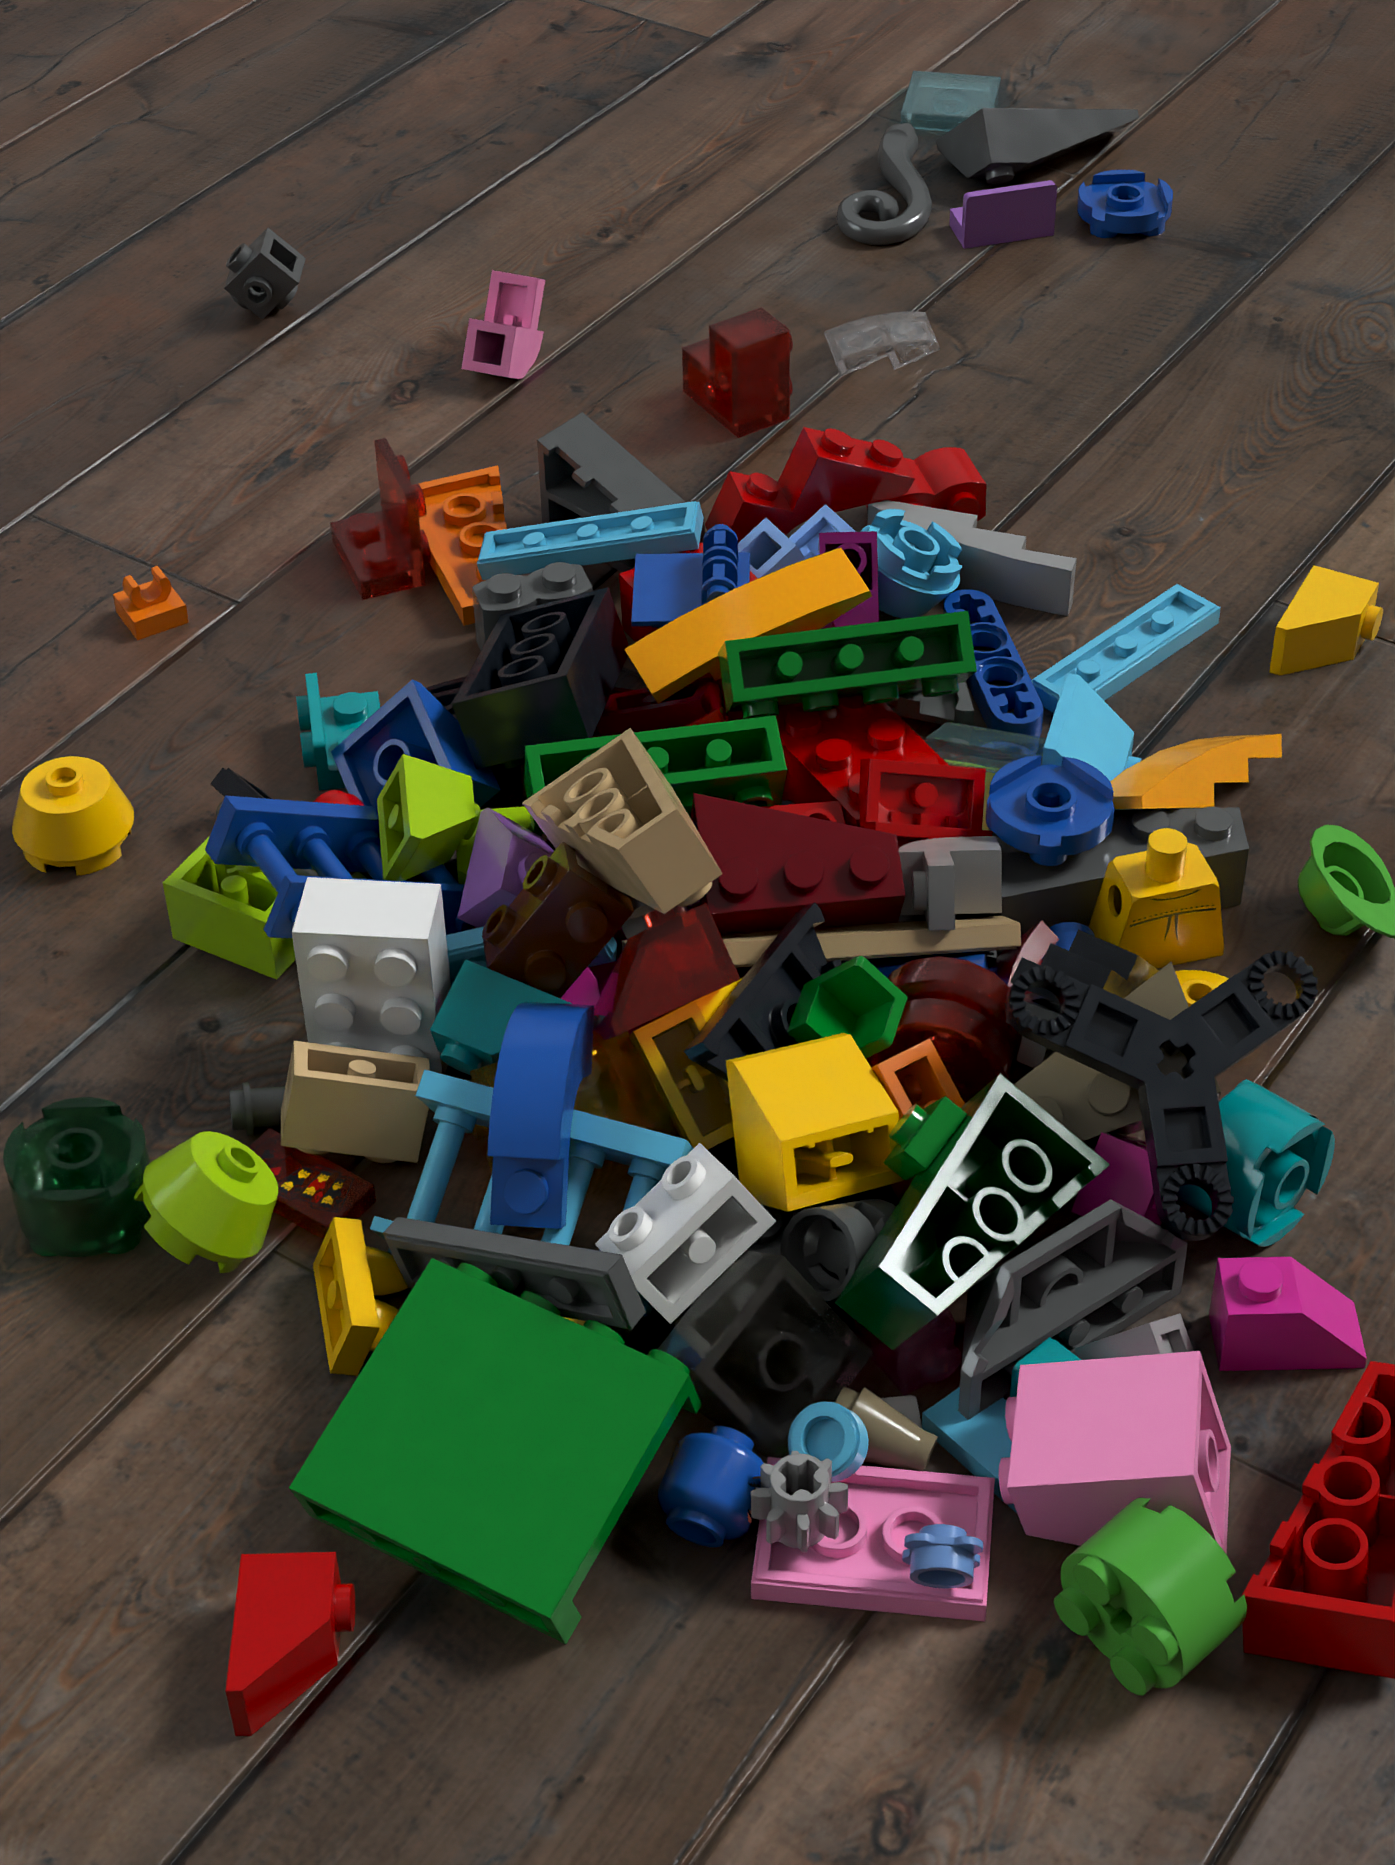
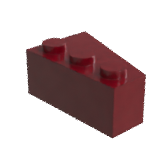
[691,793,906,935]

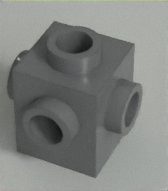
[224,228,306,319]

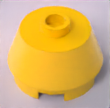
[12,756,134,875]

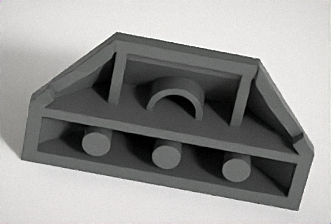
[958,1199,1188,1420]

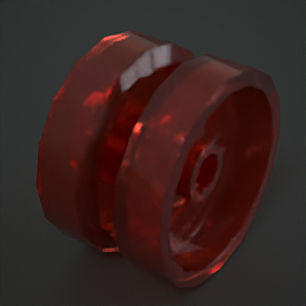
[866,956,1021,1103]

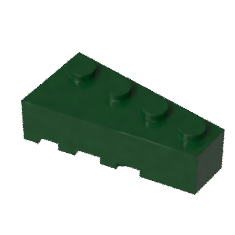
[835,1073,1110,1350]

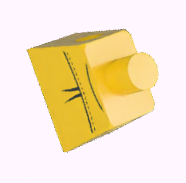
[1089,828,1224,969]

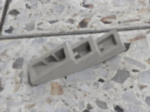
[867,500,1077,617]

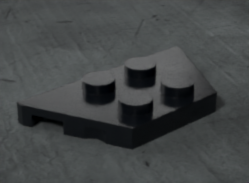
[684,902,842,1082]

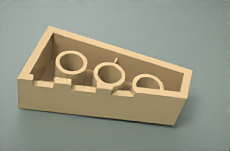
[522,728,723,914]

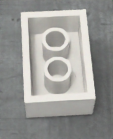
[292,877,451,1075]

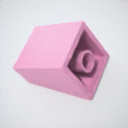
[999,1351,1231,1555]

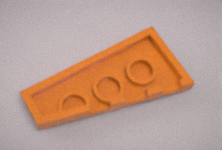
[397,465,507,626]

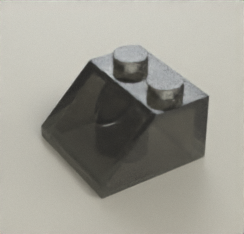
[657,1250,873,1459]

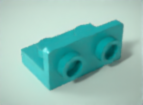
[296,672,380,791]

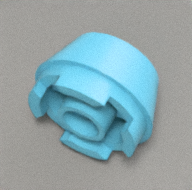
[860,509,963,619]

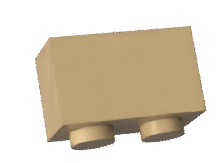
[281,1041,430,1163]

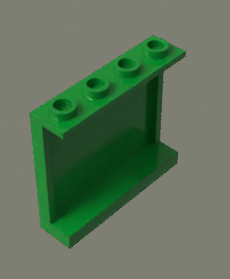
[289,1258,702,1644]

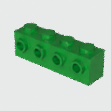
[718,611,977,719]
[524,715,787,836]

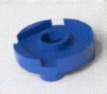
[1077,170,1173,238]
[986,755,1115,866]

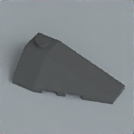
[936,108,1139,184]

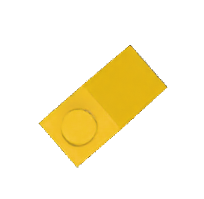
[1269,565,1383,676]

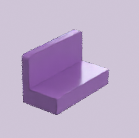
[949,180,1057,249]

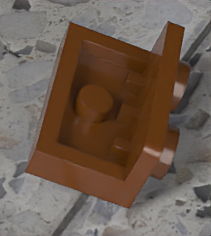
[482,842,634,998]

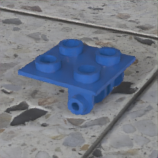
[631,524,750,629]

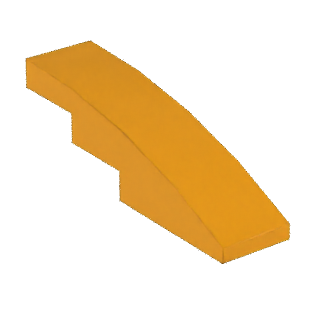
[624,547,872,704]
[1110,734,1282,809]

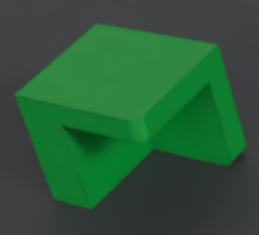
[787,956,908,1059]

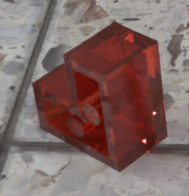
[682,307,793,438]

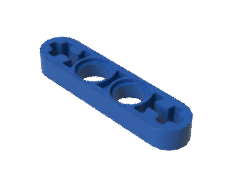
[943,589,1044,747]

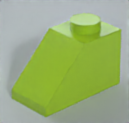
[377,754,480,881]

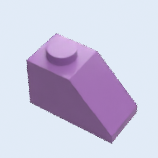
[457,807,554,928]

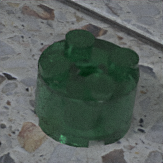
[3,1097,151,1257]

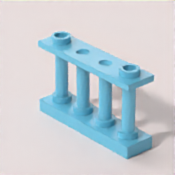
[370,1069,694,1318]

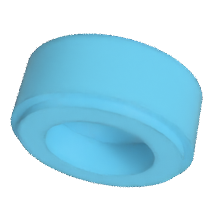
[788,1401,869,1482]

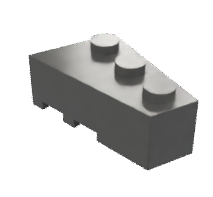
[537,412,705,572]

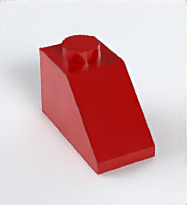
[225,1552,355,1736]

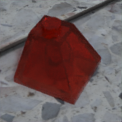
[593,903,740,1045]

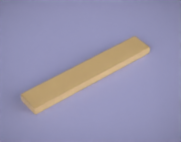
[622,916,1021,974]

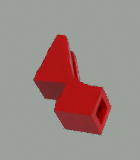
[705,427,915,543]

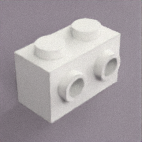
[595,1143,776,1324]

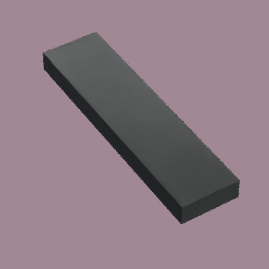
[383,1217,646,1329]

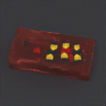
[249,1128,376,1240]

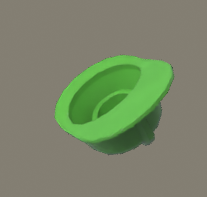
[1297,825,1395,938]

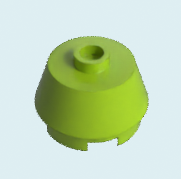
[134,1131,278,1273]

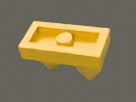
[313,1217,408,1376]

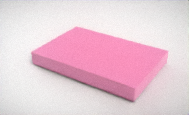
[751,1457,995,1622]

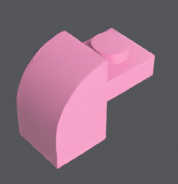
[461,270,545,379]

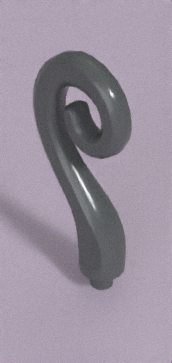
[836,123,932,245]

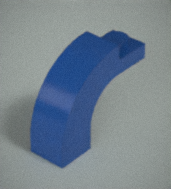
[487,1002,594,1229]

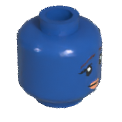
[658,1426,764,1547]

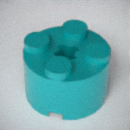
[1176,1079,1335,1247]

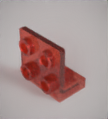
[330,438,431,600]

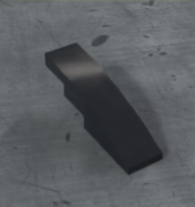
[1010,929,1159,1004]

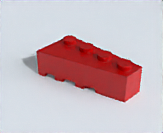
[1241,1361,1395,1679]

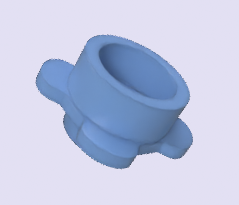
[902,1524,983,1588]

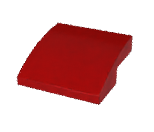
[859,759,992,848]

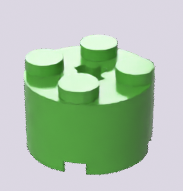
[1054,1498,1247,1696]

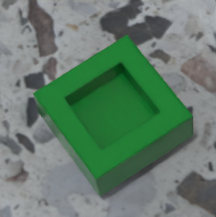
[883,1096,967,1180]

